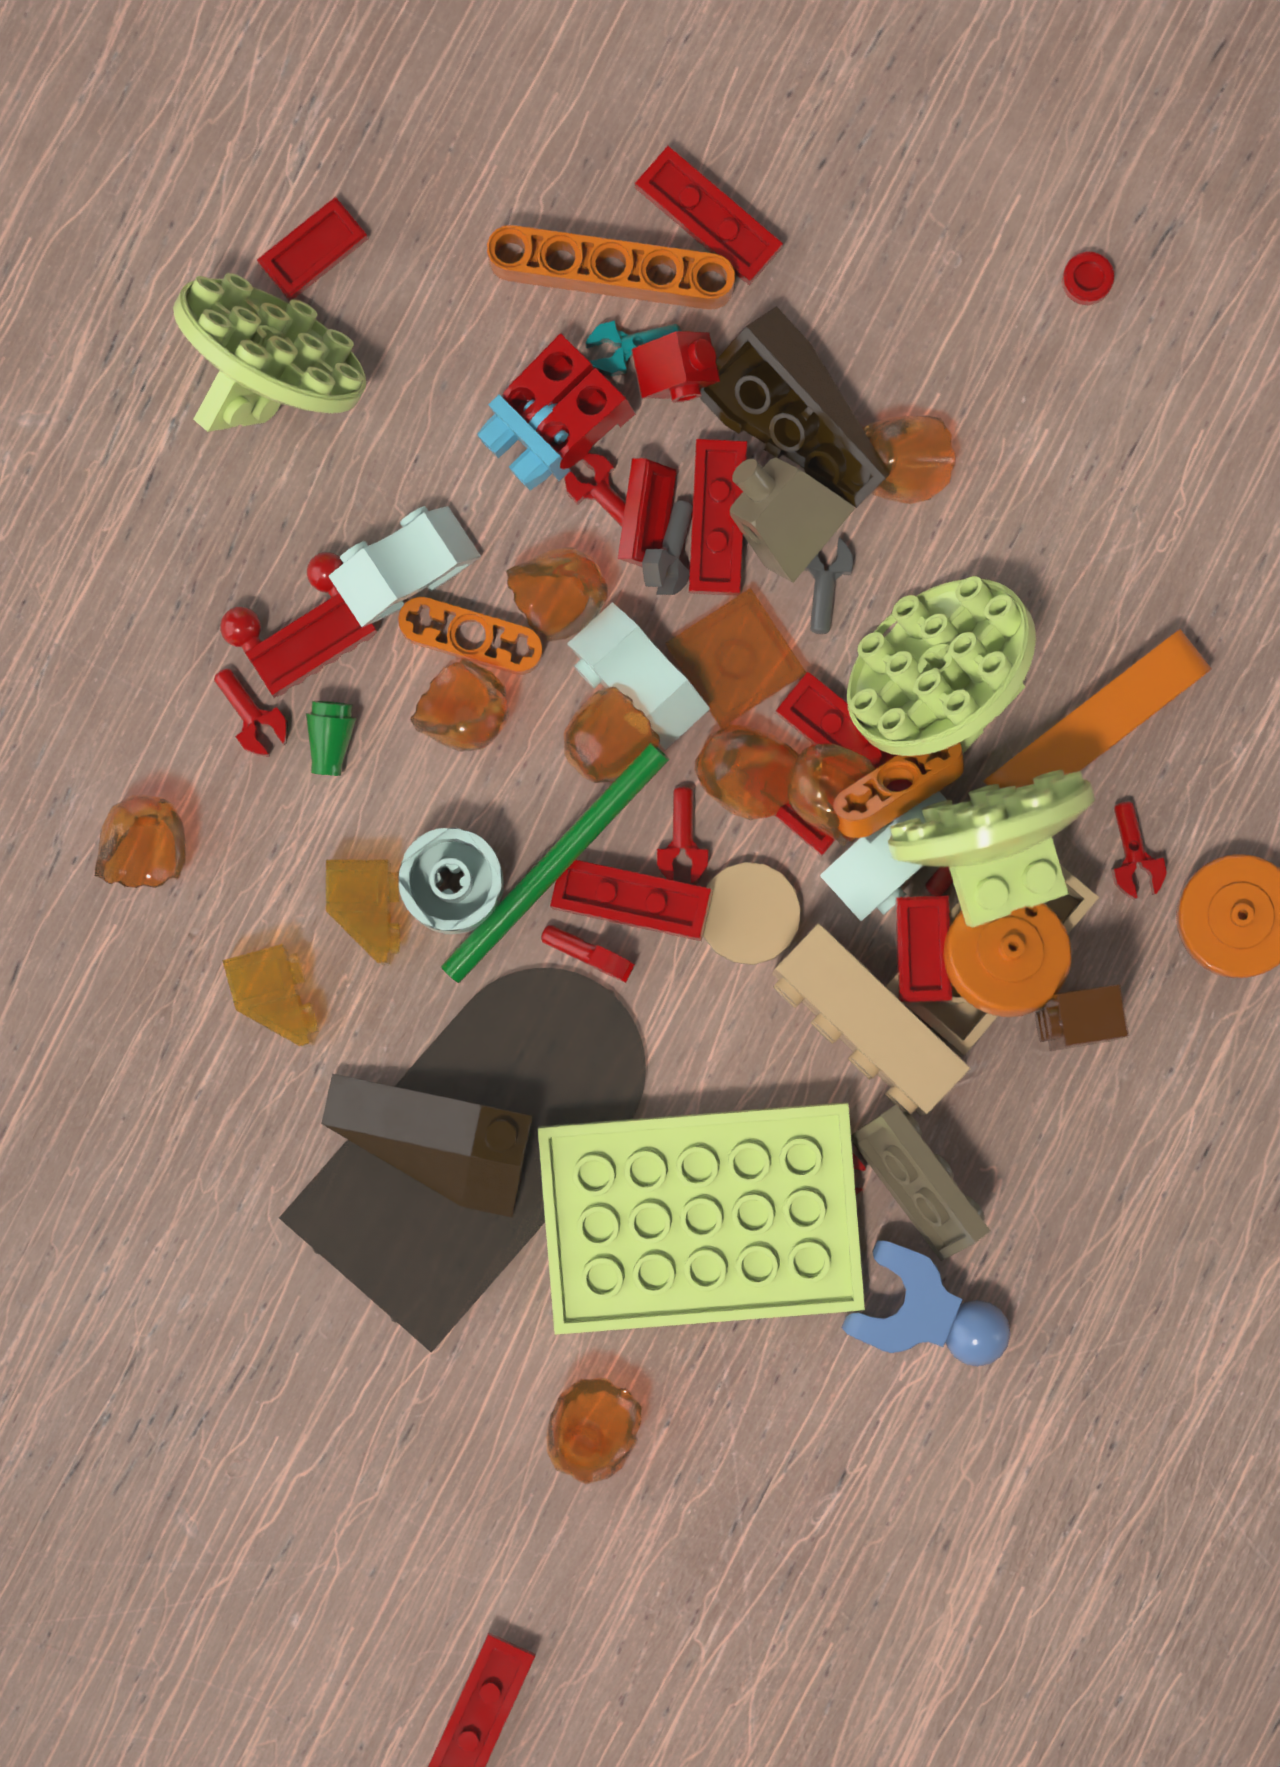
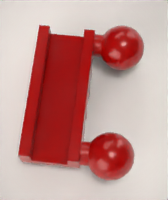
[220,552,377,698]

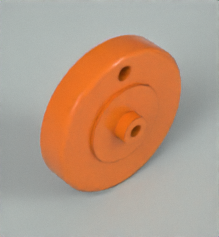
[1176,854,1280,979]
[944,903,1071,1017]

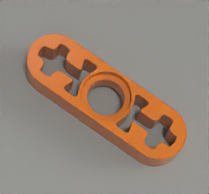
[398,597,543,675]
[833,742,964,838]

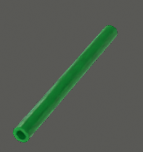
[441,742,670,983]

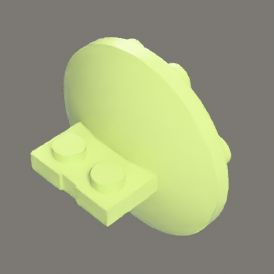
[173,273,366,432]
[847,576,1036,756]
[888,770,1095,927]

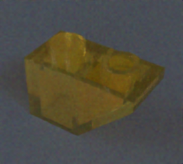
[326,859,400,965]
[222,944,319,1048]

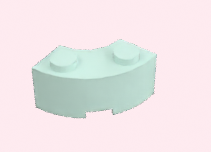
[329,506,481,627]
[567,602,710,750]
[820,791,946,921]

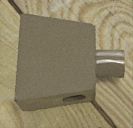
[730,457,855,583]

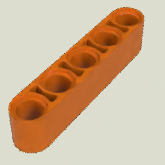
[487,225,735,310]
[983,629,1212,789]

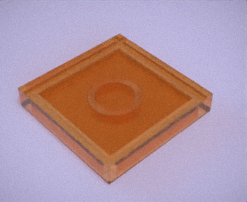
[665,588,807,730]

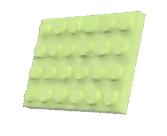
[538,1102,865,1335]

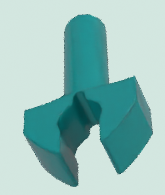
[585,321,682,377]

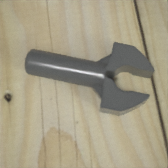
[642,500,693,595]
[804,538,853,634]

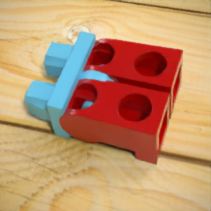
[477,333,635,491]

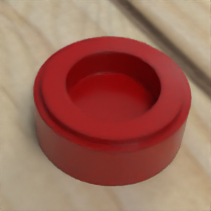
[1062,252,1114,305]

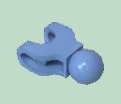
[841,1241,1011,1367]

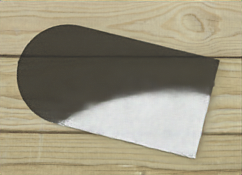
[279,968,646,1353]

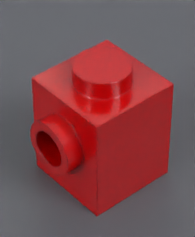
[631,331,720,403]

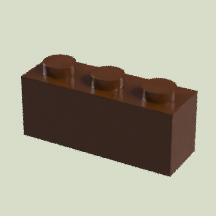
[1035,984,1129,1051]

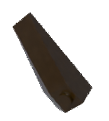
[699,306,890,508]
[321,1074,534,1218]

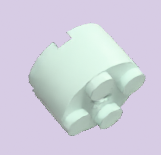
[398,828,504,934]

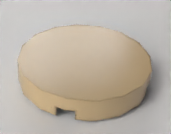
[703,862,801,965]

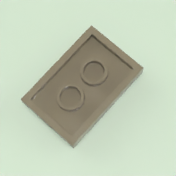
[851,1104,991,1261]

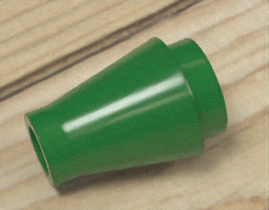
[306,701,357,776]

